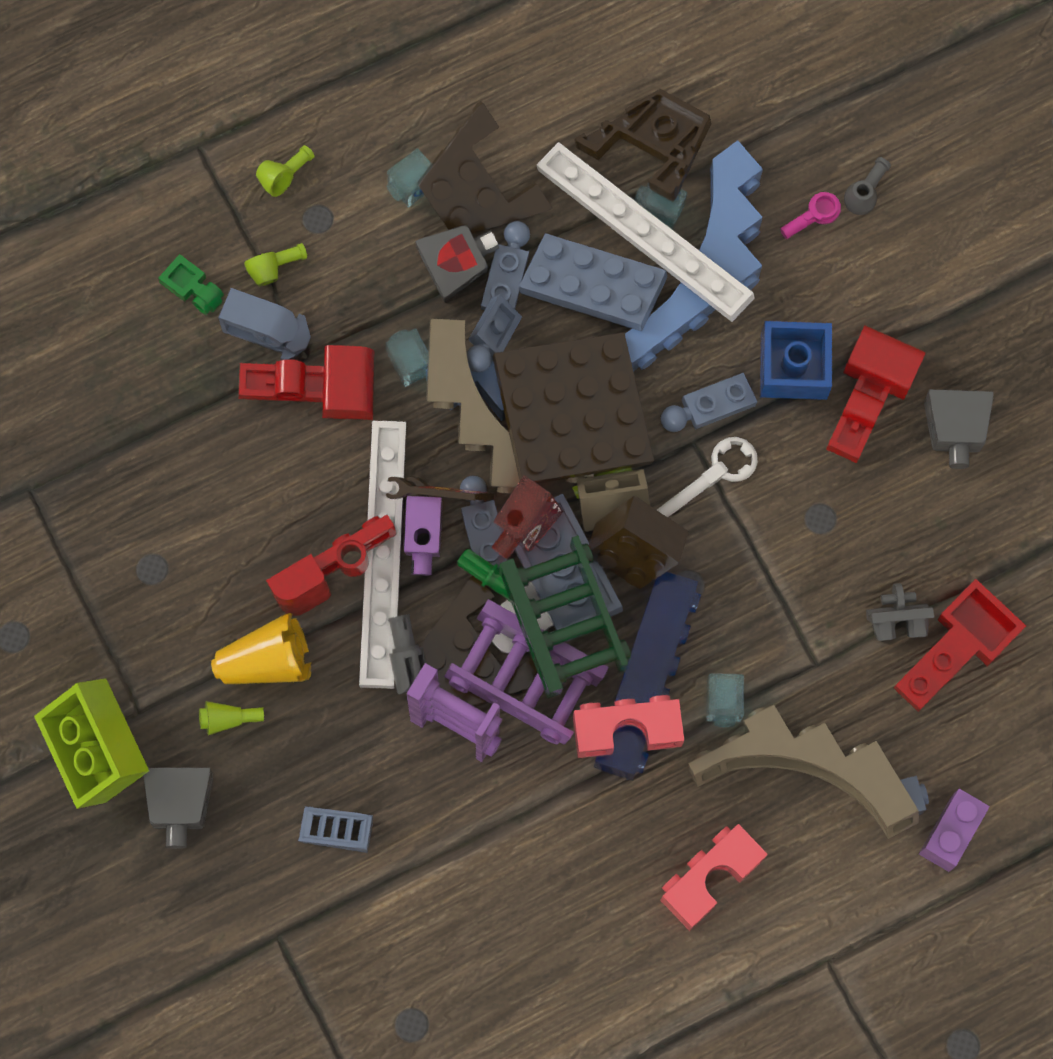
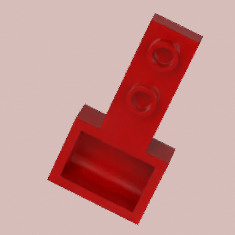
[826,325,926,463]
[239,345,375,420]
[266,515,397,616]
[894,579,1026,712]

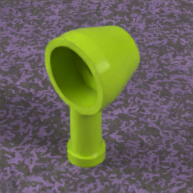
[256,145,314,197]
[244,243,307,287]

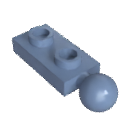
[481,221,530,310]
[466,294,522,372]
[661,373,757,432]
[460,476,509,569]

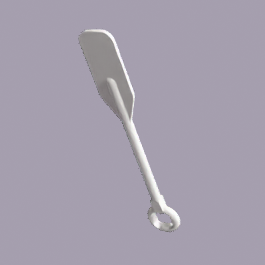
[492,437,758,654]

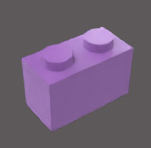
[919,789,990,872]

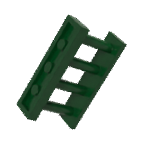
[499,535,631,699]

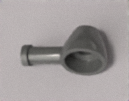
[844,157,891,215]

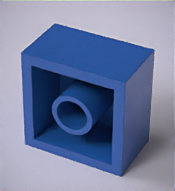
[760,321,832,400]

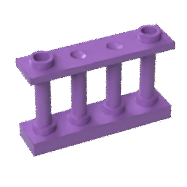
[444,599,609,745]
[407,663,502,762]

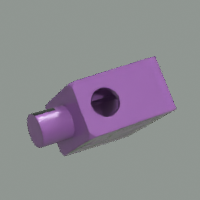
[404,496,443,576]

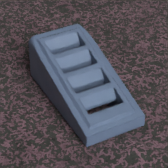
[298,807,374,853]

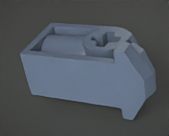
[218,288,311,360]

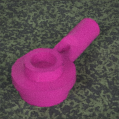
[780,192,841,239]

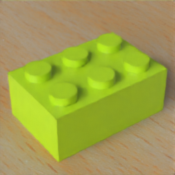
[34,679,149,809]

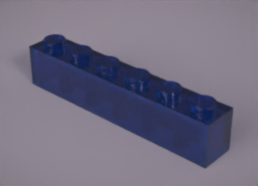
[594,572,702,781]

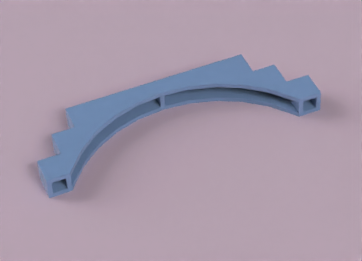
[426,140,763,421]

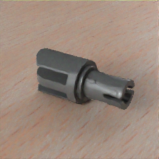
[388,614,426,694]

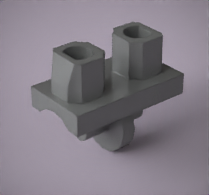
[866,583,934,641]

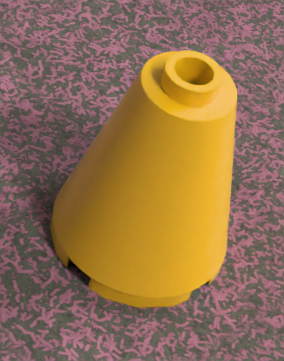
[211,613,311,684]

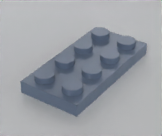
[519,233,667,331]
[502,494,623,630]

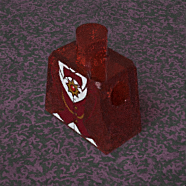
[491,475,564,560]

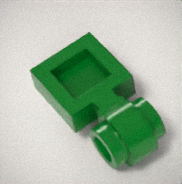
[158,254,224,315]

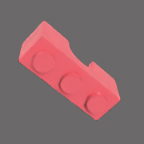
[573,695,684,758]
[660,824,768,931]

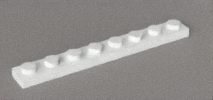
[537,142,755,322]
[359,421,406,689]

